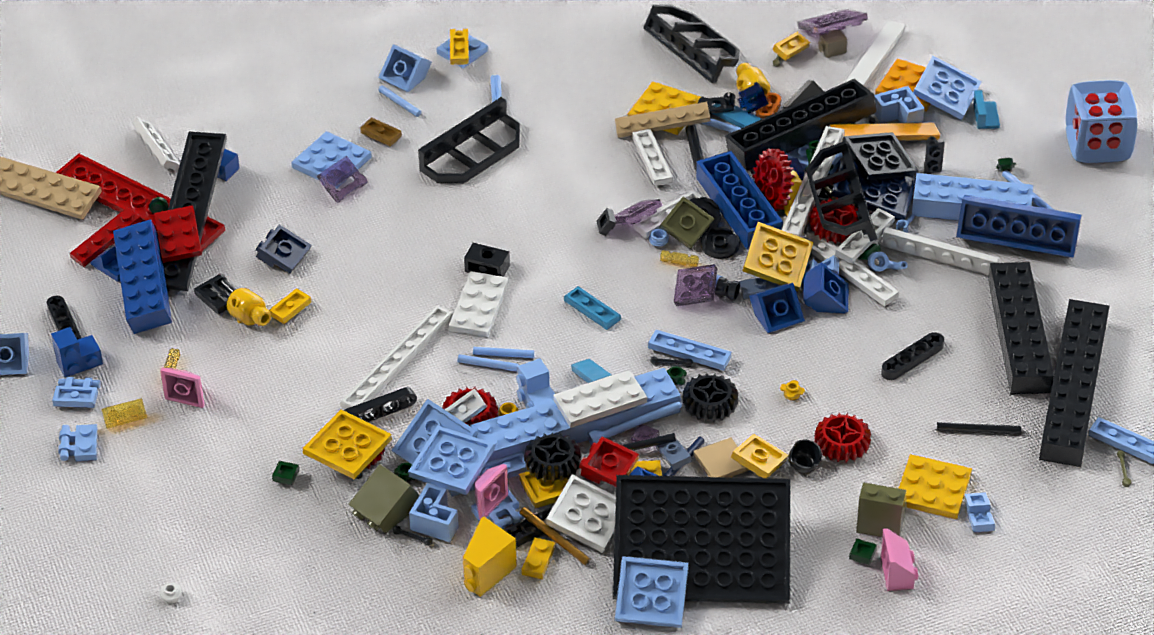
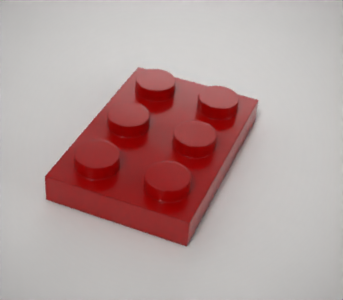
[154,205,202,263]

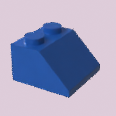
[803,262,849,314]
[749,283,805,333]

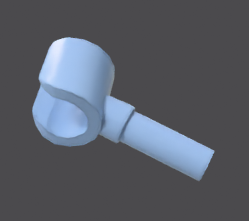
[896,215,915,233]

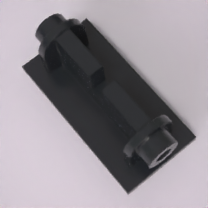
[924,136,945,174]

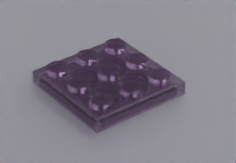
[797,9,868,35]

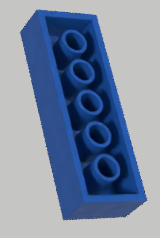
[696,151,783,250]
[956,195,1082,258]
[113,219,172,334]

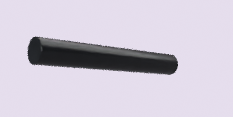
[622,433,677,451]

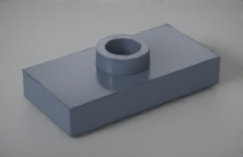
[739,278,781,300]
[656,439,692,470]

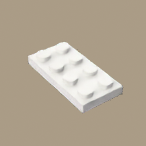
[449,271,509,338]
[553,370,647,428]

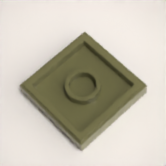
[660,196,715,249]

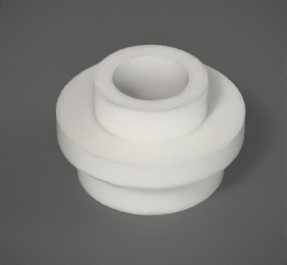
[160,583,182,604]

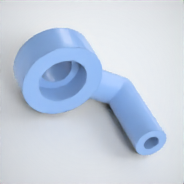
[868,252,908,272]

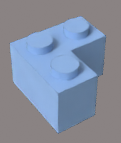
[874,86,925,123]
[516,358,555,408]
[409,483,459,542]

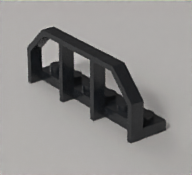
[643,5,740,83]
[418,97,520,183]
[806,141,878,242]

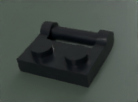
[194,274,236,315]

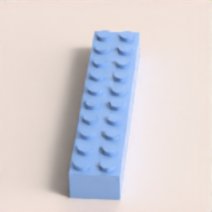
[470,368,681,462]

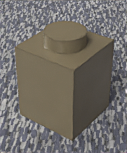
[818,28,847,58]

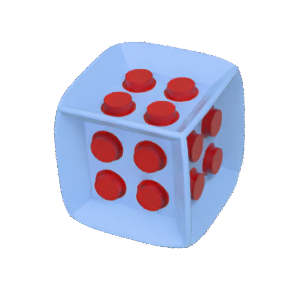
[1066,80,1137,163]

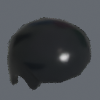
[788,439,822,474]

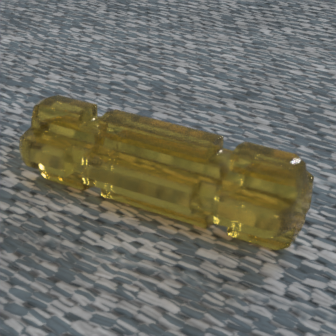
[660,250,699,267]
[161,348,180,380]

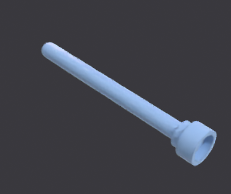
[587,401,682,446]

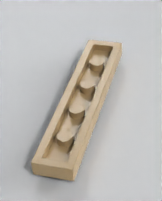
[615,102,710,138]

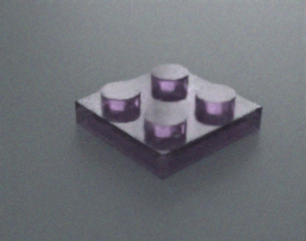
[615,199,663,225]
[674,264,717,306]

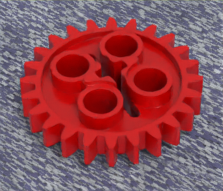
[752,149,794,212]

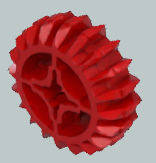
[809,198,859,244]
[442,387,498,427]
[814,412,871,463]

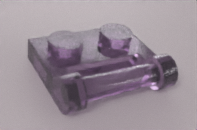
[317,156,367,203]

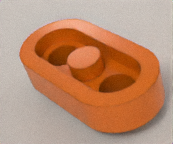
[755,93,781,119]

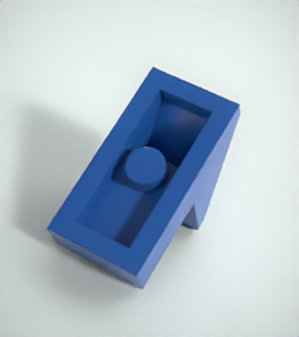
[90,246,120,282]

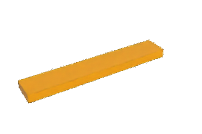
[829,123,940,141]

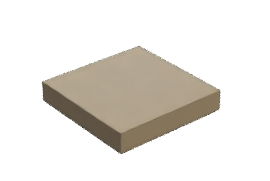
[694,437,749,477]

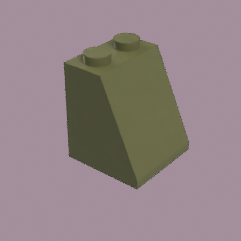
[348,464,420,533]
[856,482,907,537]

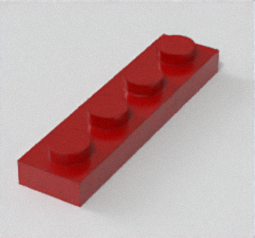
[69,207,142,267]

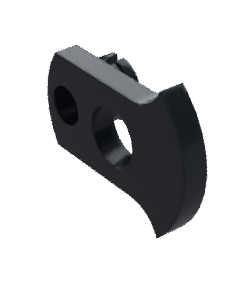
[698,92,736,115]

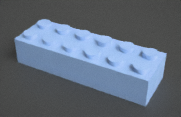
[912,173,1033,221]

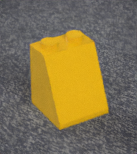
[463,517,517,597]

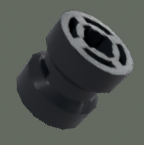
[715,277,740,301]

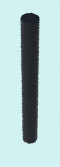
[937,422,1022,434]

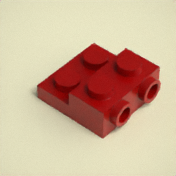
[579,436,639,487]

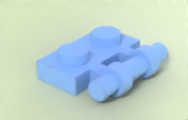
[52,377,101,408]
[58,424,98,462]
[471,489,524,530]

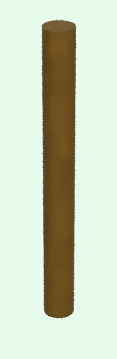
[519,507,590,565]

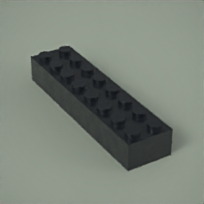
[725,78,877,170]
[988,262,1054,395]

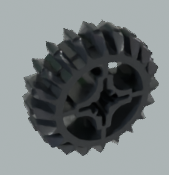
[683,373,738,422]
[524,432,582,483]

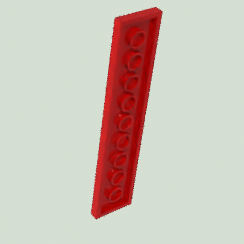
[55,153,226,251]

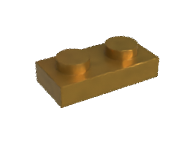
[360,117,402,147]

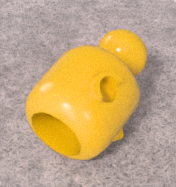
[736,63,771,104]
[227,288,271,326]

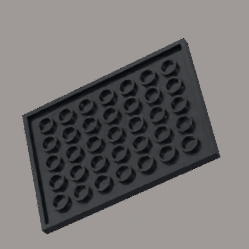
[613,475,790,604]

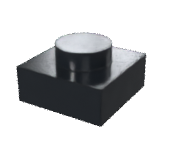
[596,208,616,236]

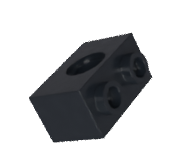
[464,243,510,277]

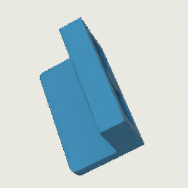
[973,90,1000,129]

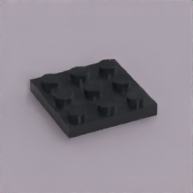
[842,132,918,180]

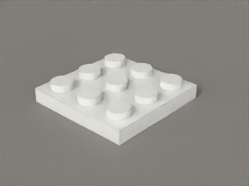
[544,474,616,553]

